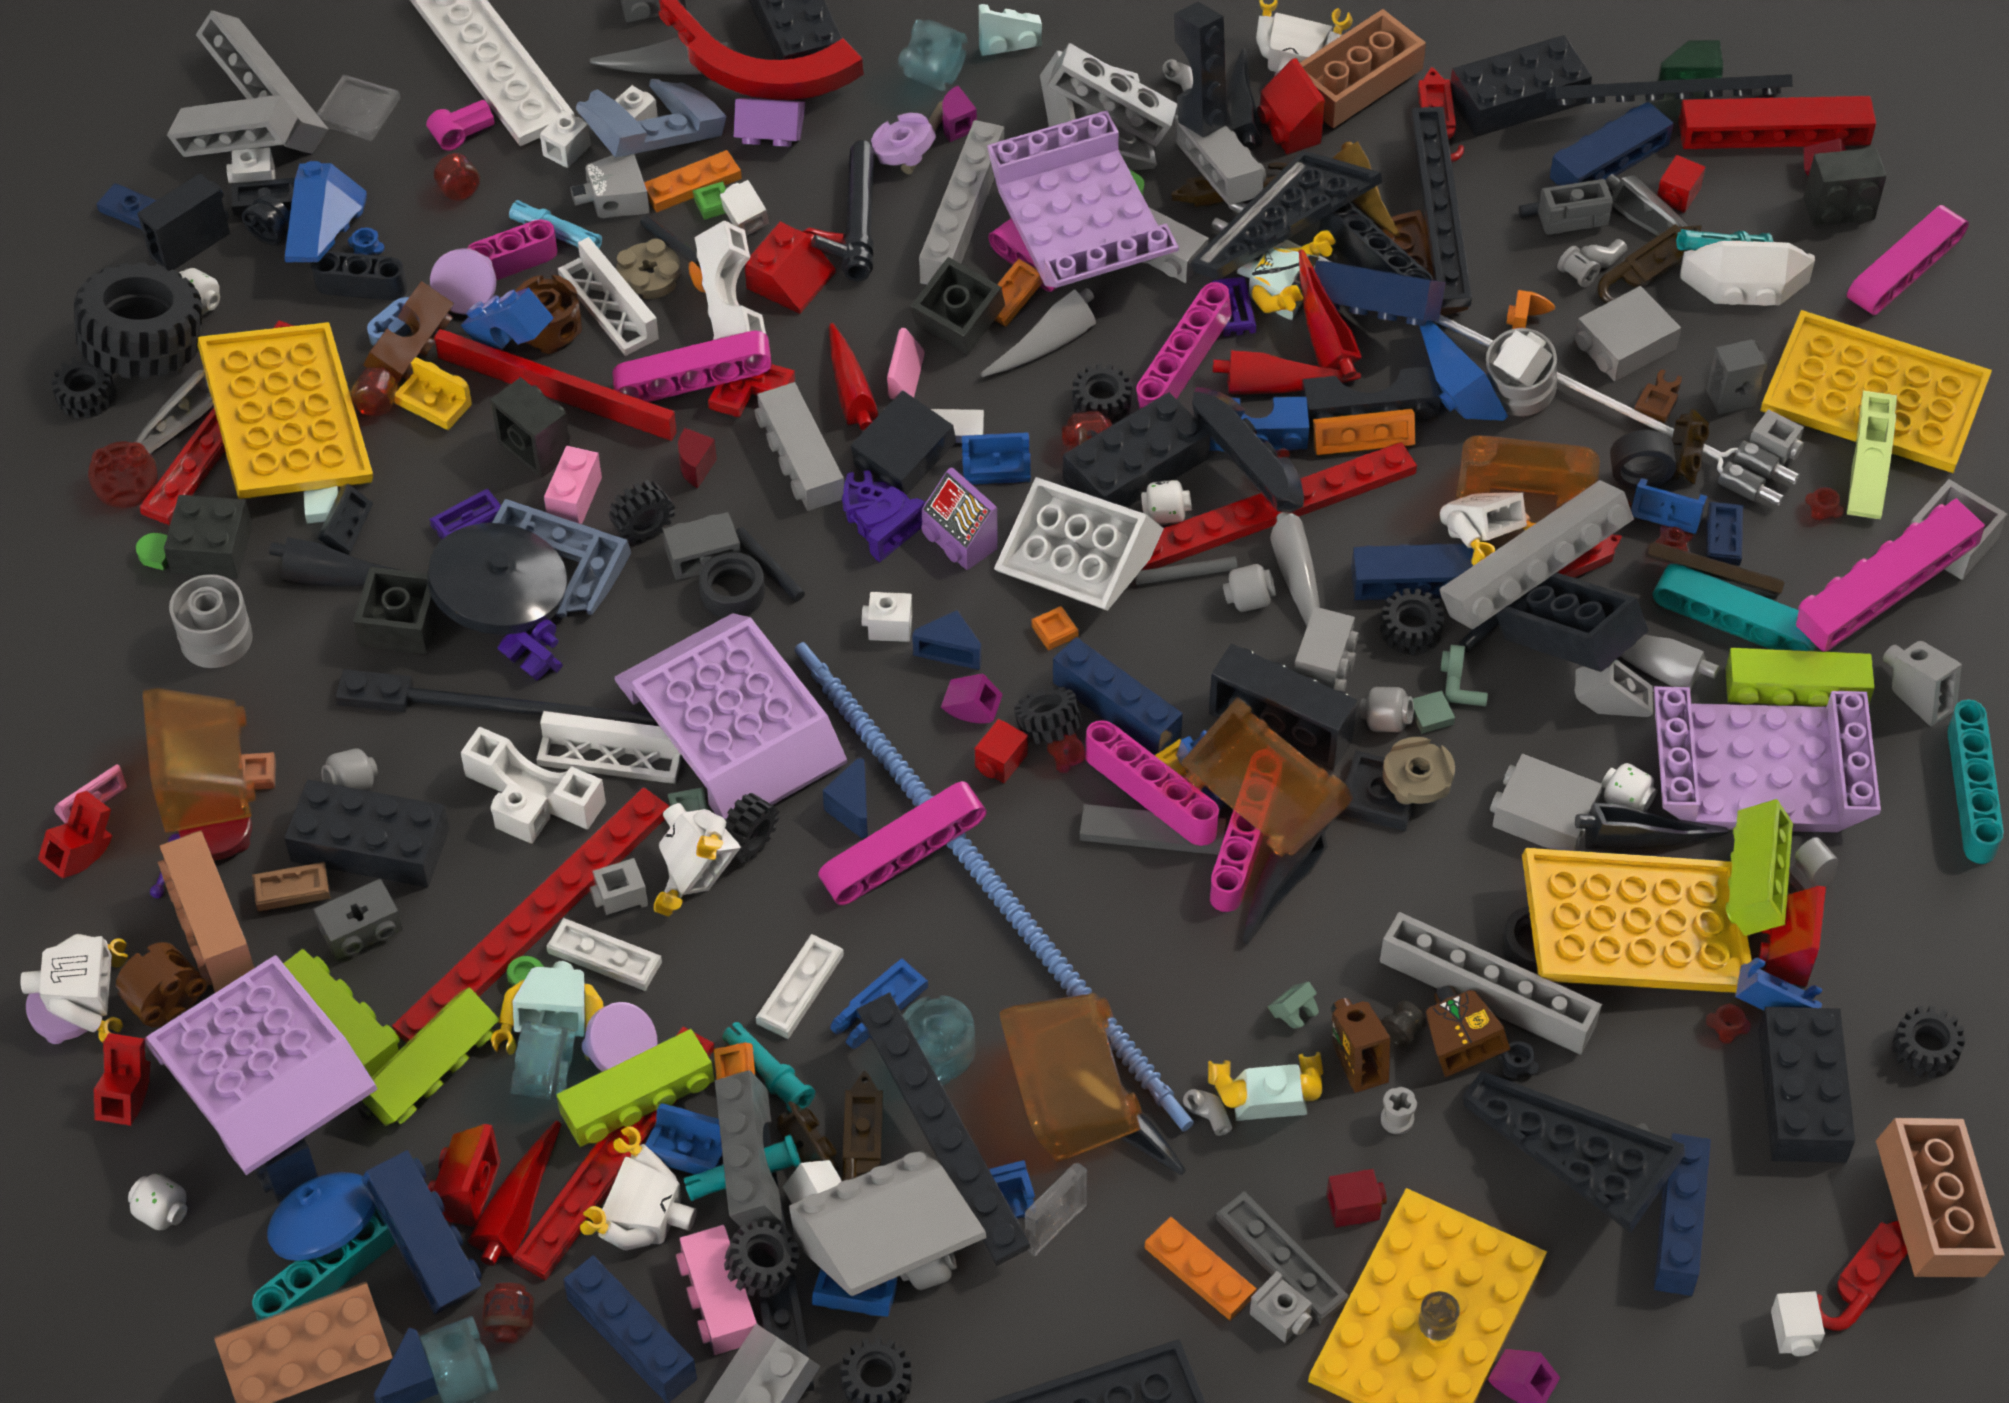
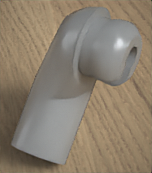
[1162,59,1193,92]
[1580,239,1627,268]
[1183,1089,1232,1136]

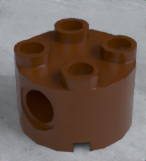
[515,275,583,354]
[115,942,207,1028]

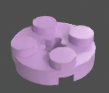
[871,113,936,166]

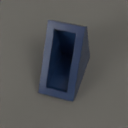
[912,610,982,670]
[823,759,868,838]
[374,1327,439,1403]

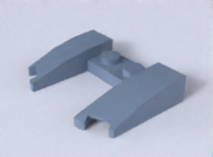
[576,79,727,158]
[492,499,631,618]

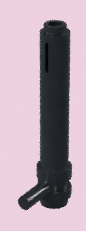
[811,140,875,281]

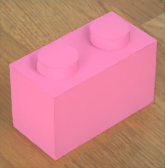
[544,446,602,524]

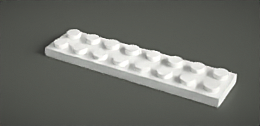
[410,0,575,146]

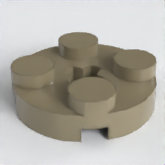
[616,239,681,299]
[1383,737,1455,804]

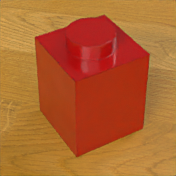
[1657,155,1706,213]
[975,718,1028,784]

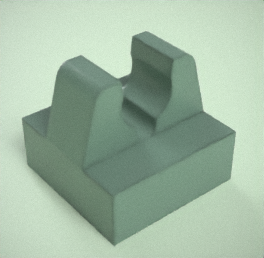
[1267,981,1319,1029]

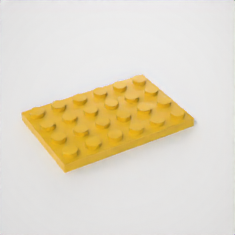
[1760,310,1992,473]
[198,322,373,499]
[1522,848,1752,993]
[1308,1188,1547,1403]

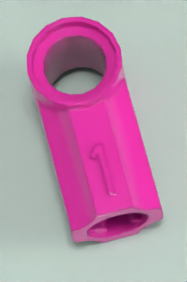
[426,100,495,151]

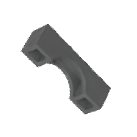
[715,1070,783,1228]

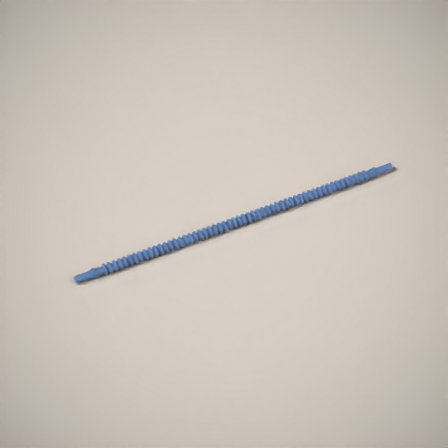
[794,642,1194,1131]

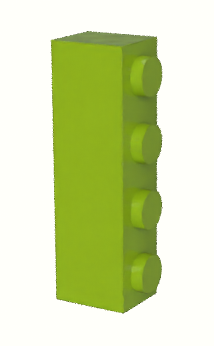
[1725,648,1874,707]
[1726,799,1793,936]
[283,949,400,1077]
[361,987,500,1126]
[556,1029,715,1147]

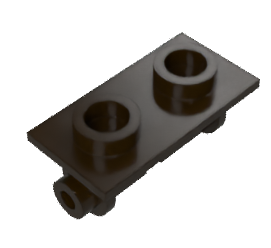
[1670,409,1709,484]
[777,1101,840,1171]

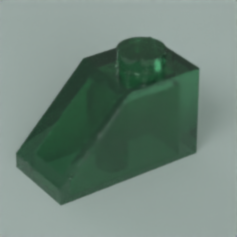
[1657,40,1724,81]

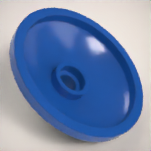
[267,1172,376,1261]

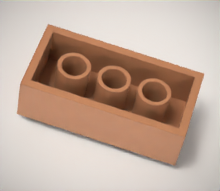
[1300,9,1426,128]
[157,831,254,993]
[1876,1118,2005,1277]
[214,1282,392,1403]

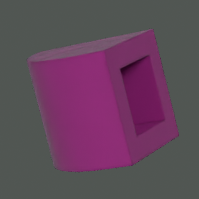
[942,86,977,142]
[941,673,1003,724]
[1488,1349,1560,1403]

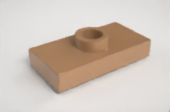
[252,862,330,911]

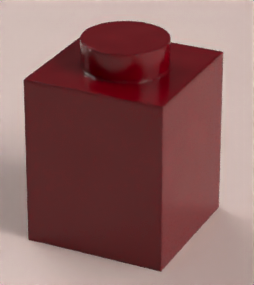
[1326,1169,1387,1228]

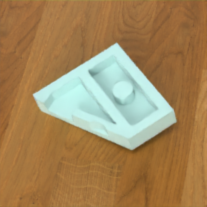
[979,4,1042,56]

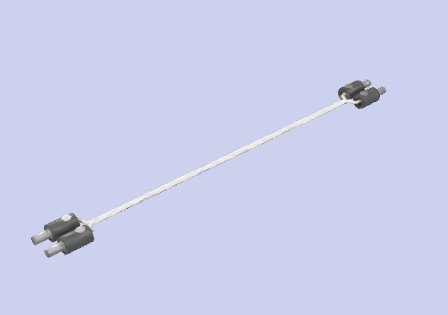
[1212,202,1799,506]

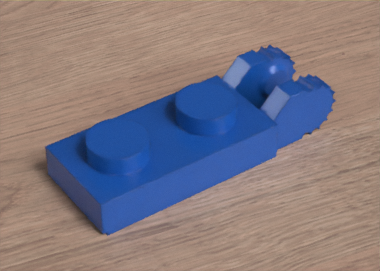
[830,958,928,1049]

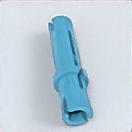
[509,200,602,249]

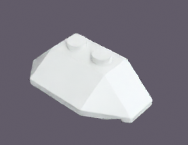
[1680,241,1815,306]

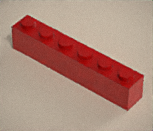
[1678,96,1876,149]

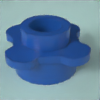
[348,228,385,255]

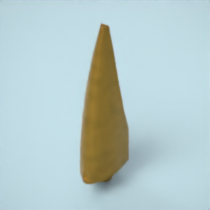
[1333,141,1400,237]

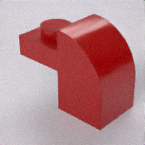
[38,790,113,879]
[94,1033,151,1126]

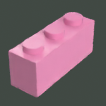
[675,1225,757,1356]

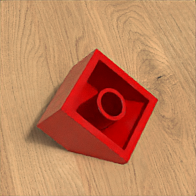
[1257,58,1325,155]
[744,221,836,314]
[1758,885,1826,987]
[428,1124,501,1227]

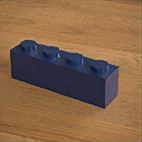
[1549,101,1674,186]
[1315,260,1446,326]
[1351,543,1474,600]
[1053,637,1183,755]
[1654,1133,1711,1296]
[361,1150,482,1315]
[563,1255,697,1403]

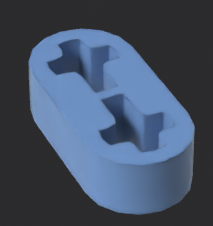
[367,297,412,346]

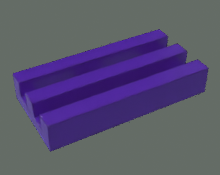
[1212,277,1256,337]
[429,488,501,539]

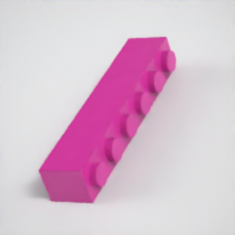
[1796,498,1985,652]

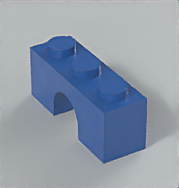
[460,288,554,350]
[1209,397,1309,452]

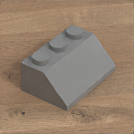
[704,1324,821,1403]

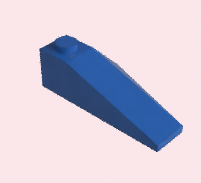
[285,161,367,262]
[1419,320,1508,421]

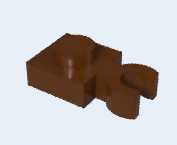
[1634,369,1682,424]

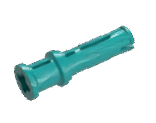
[1676,229,1774,251]
[722,1022,816,1113]
[684,1135,801,1201]

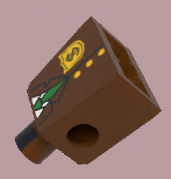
[1426,986,1511,1078]
[1331,998,1390,1093]

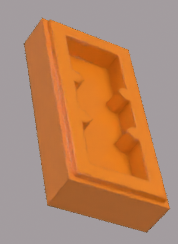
[995,259,1043,327]

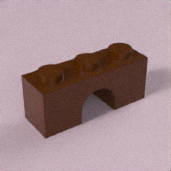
[363,281,454,387]

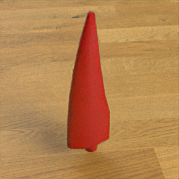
[1298,249,1362,379]
[829,323,879,431]
[1212,350,1361,394]
[468,1120,561,1266]

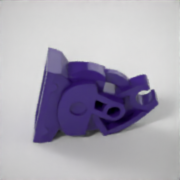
[842,470,926,563]

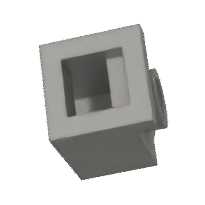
[1749,409,1804,465]
[589,858,648,915]
[1250,1271,1312,1343]

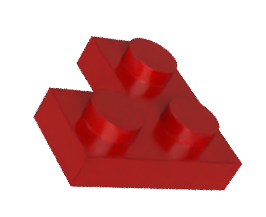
[708,364,795,418]

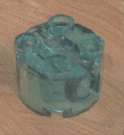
[899,19,967,91]
[903,995,975,1085]
[510,1020,576,1101]
[419,1316,499,1403]

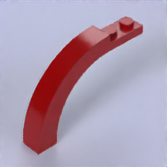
[658,0,864,100]

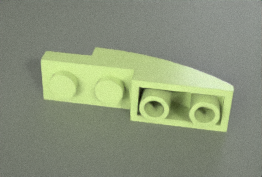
[1847,390,1897,520]

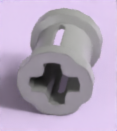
[1557,246,1601,288]
[1380,1087,1417,1135]

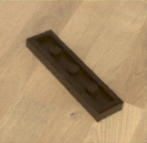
[1646,542,1785,596]

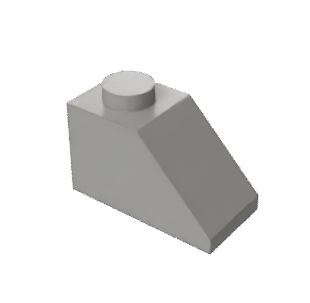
[1574,660,1653,717]

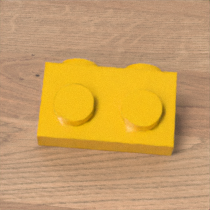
[393,357,472,430]

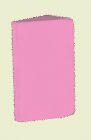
[887,328,925,399]
[54,764,127,824]

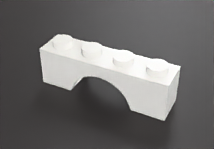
[695,221,766,340]
[461,727,606,830]

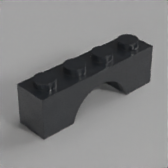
[1174,2,1227,138]
[1301,366,1440,431]

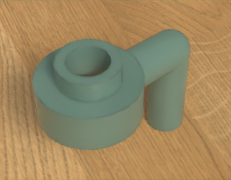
[1440,645,1488,707]

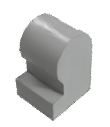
[1788,837,1838,892]

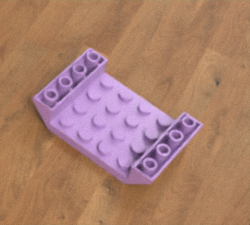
[987,110,1179,288]
[615,613,847,819]
[1653,686,1881,832]
[144,955,377,1175]

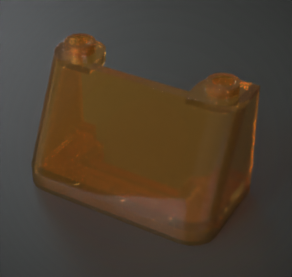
[1455,435,1600,508]
[143,688,256,833]
[1181,697,1353,857]
[999,993,1142,1162]

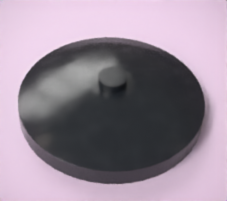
[427,523,567,635]

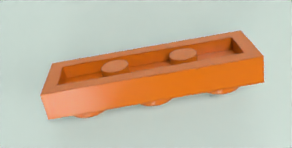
[644,150,742,213]
[1313,409,1415,455]
[1144,1217,1257,1321]

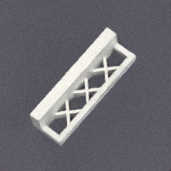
[558,237,659,356]
[536,711,683,784]

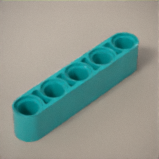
[1652,564,1816,651]
[1947,699,2004,864]
[252,1208,396,1320]

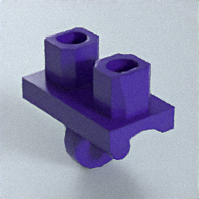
[497,620,563,681]

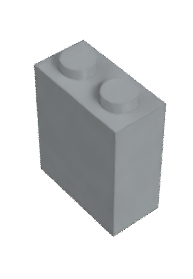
[1574,286,1681,382]
[1490,754,1602,851]

